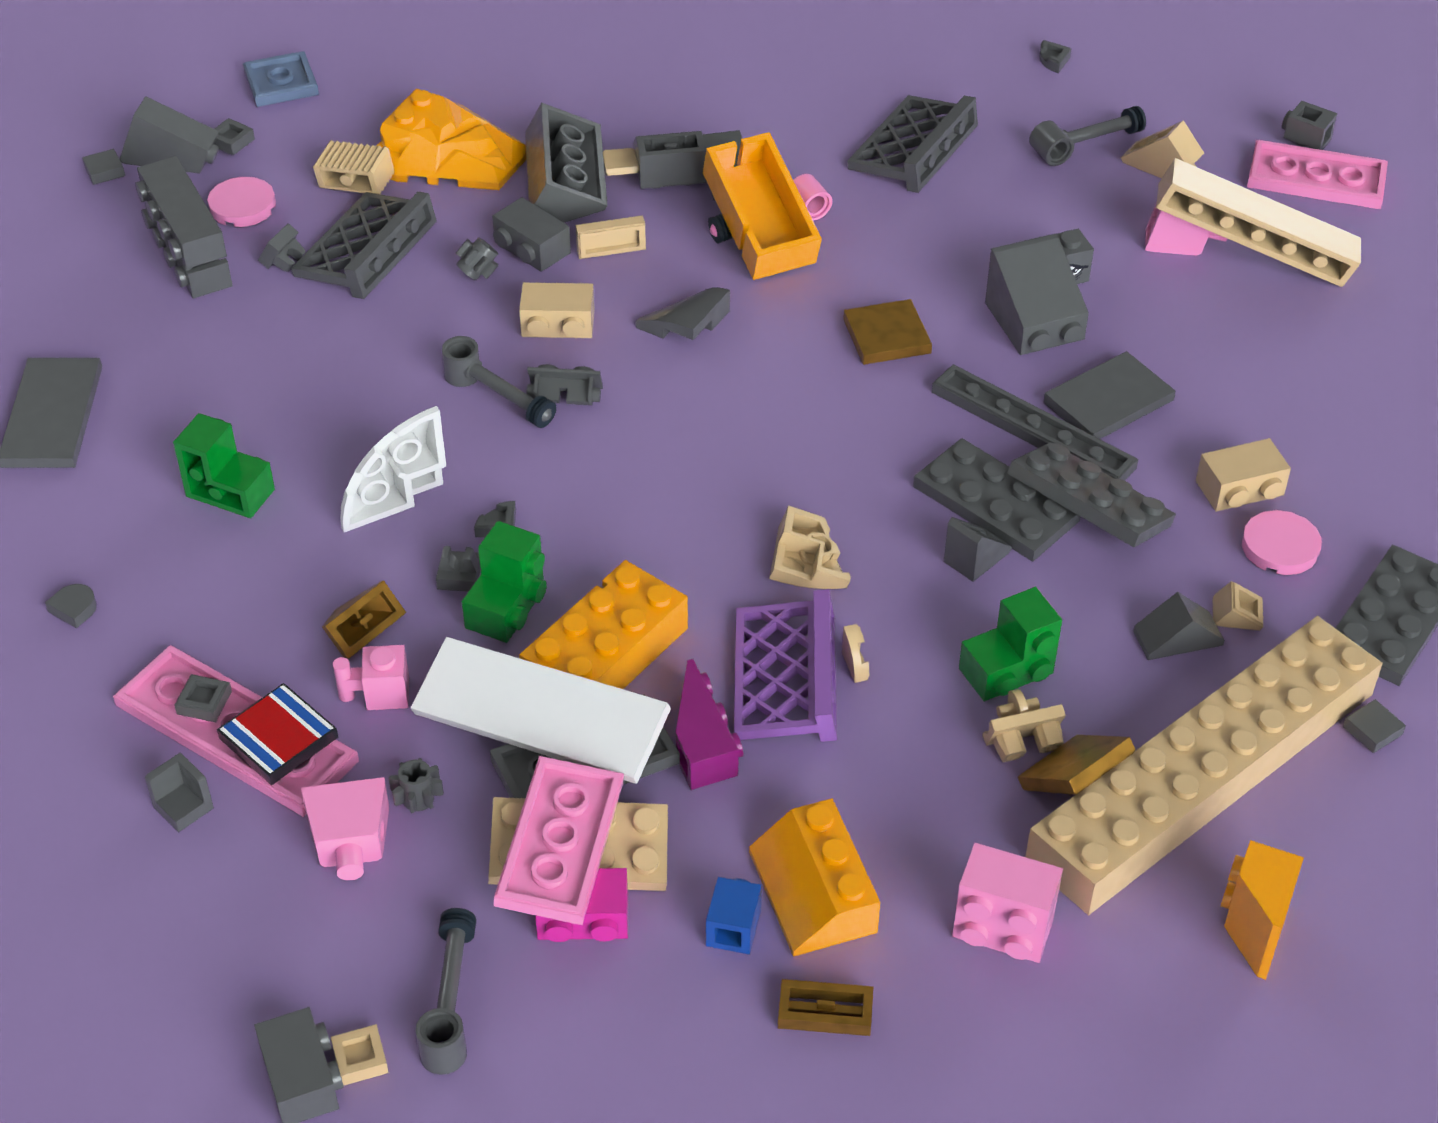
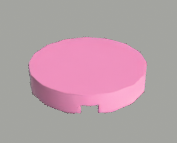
[207,177,276,227]
[1242,510,1322,575]

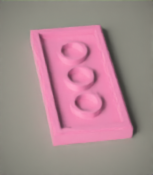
[1247,140,1388,209]
[494,756,624,925]

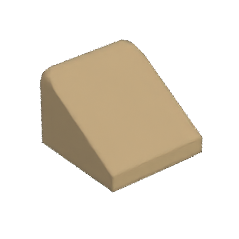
[603,148,639,176]
[1212,581,1263,631]

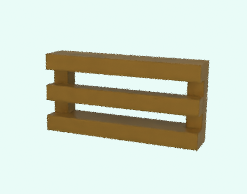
[778,979,874,1036]

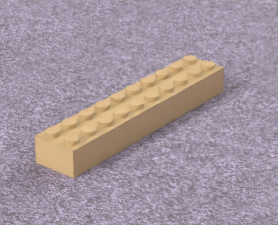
[1025,616,1383,916]

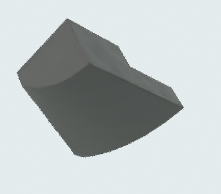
[636,287,730,340]

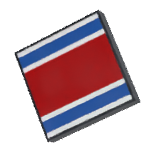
[217,683,338,785]

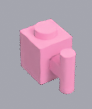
[333,645,409,710]

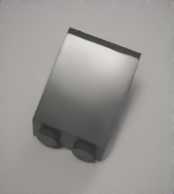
[985,233,1089,355]

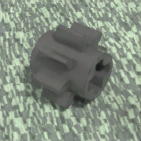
[456,237,499,280]
[389,758,444,813]

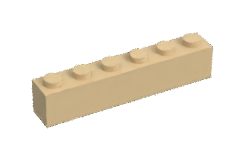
[1156,158,1361,287]

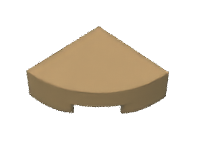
[842,624,869,683]

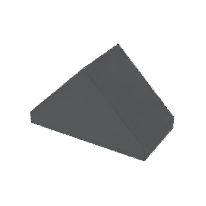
[944,517,1013,582]
[1133,592,1225,660]

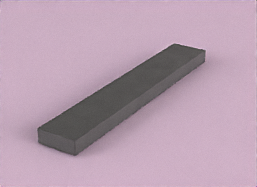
[932,364,1138,481]

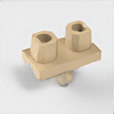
[982,689,1066,762]

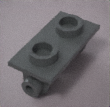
[527,364,603,406]

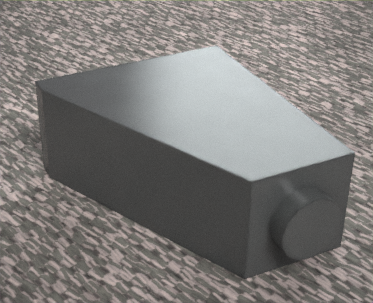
[120,96,220,174]

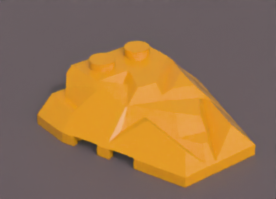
[376,89,527,190]

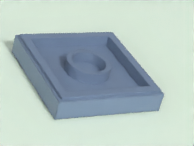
[243,51,319,107]

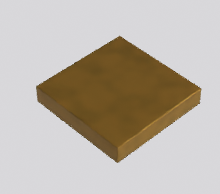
[843,299,932,365]
[1017,735,1136,795]

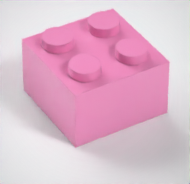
[952,843,1063,963]

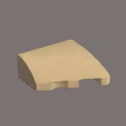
[769,505,851,589]

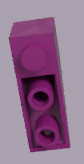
[676,659,743,790]

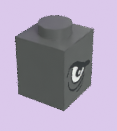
[1056,228,1094,284]

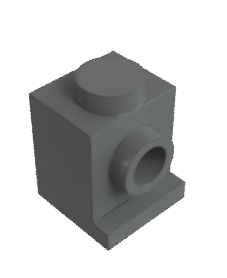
[1282,100,1338,150]

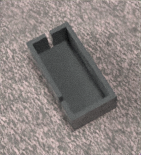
[135,156,233,299]

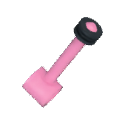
[708,174,832,244]

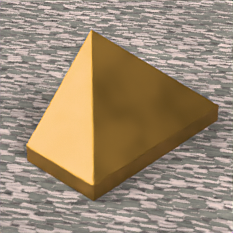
[322,580,406,659]

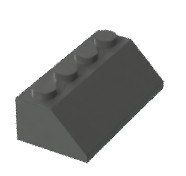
[525,102,608,223]

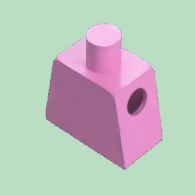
[1145,202,1227,256]
[301,777,389,880]

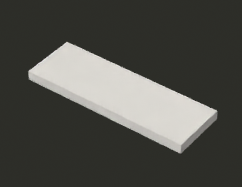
[411,637,671,784]

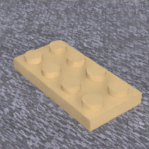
[488,797,668,891]

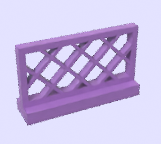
[734,589,837,742]

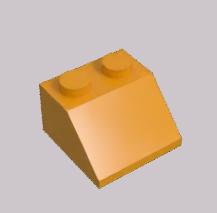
[1220,840,1304,980]

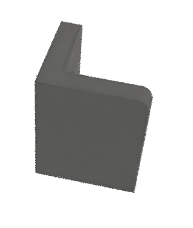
[145,753,214,833]

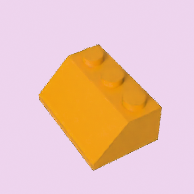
[749,798,880,957]

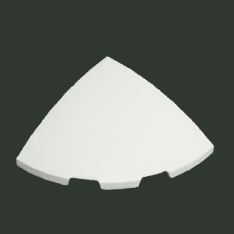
[340,406,446,532]

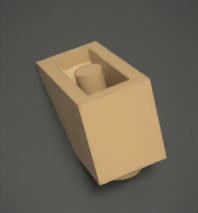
[1121,120,1204,178]

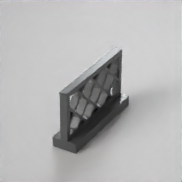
[847,95,978,193]
[291,192,437,299]

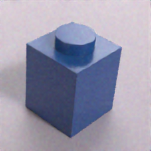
[706,877,762,955]

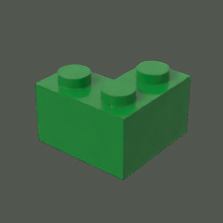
[173,413,275,519]
[462,521,547,643]
[959,586,1063,702]

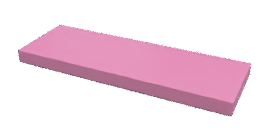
[113,645,359,817]

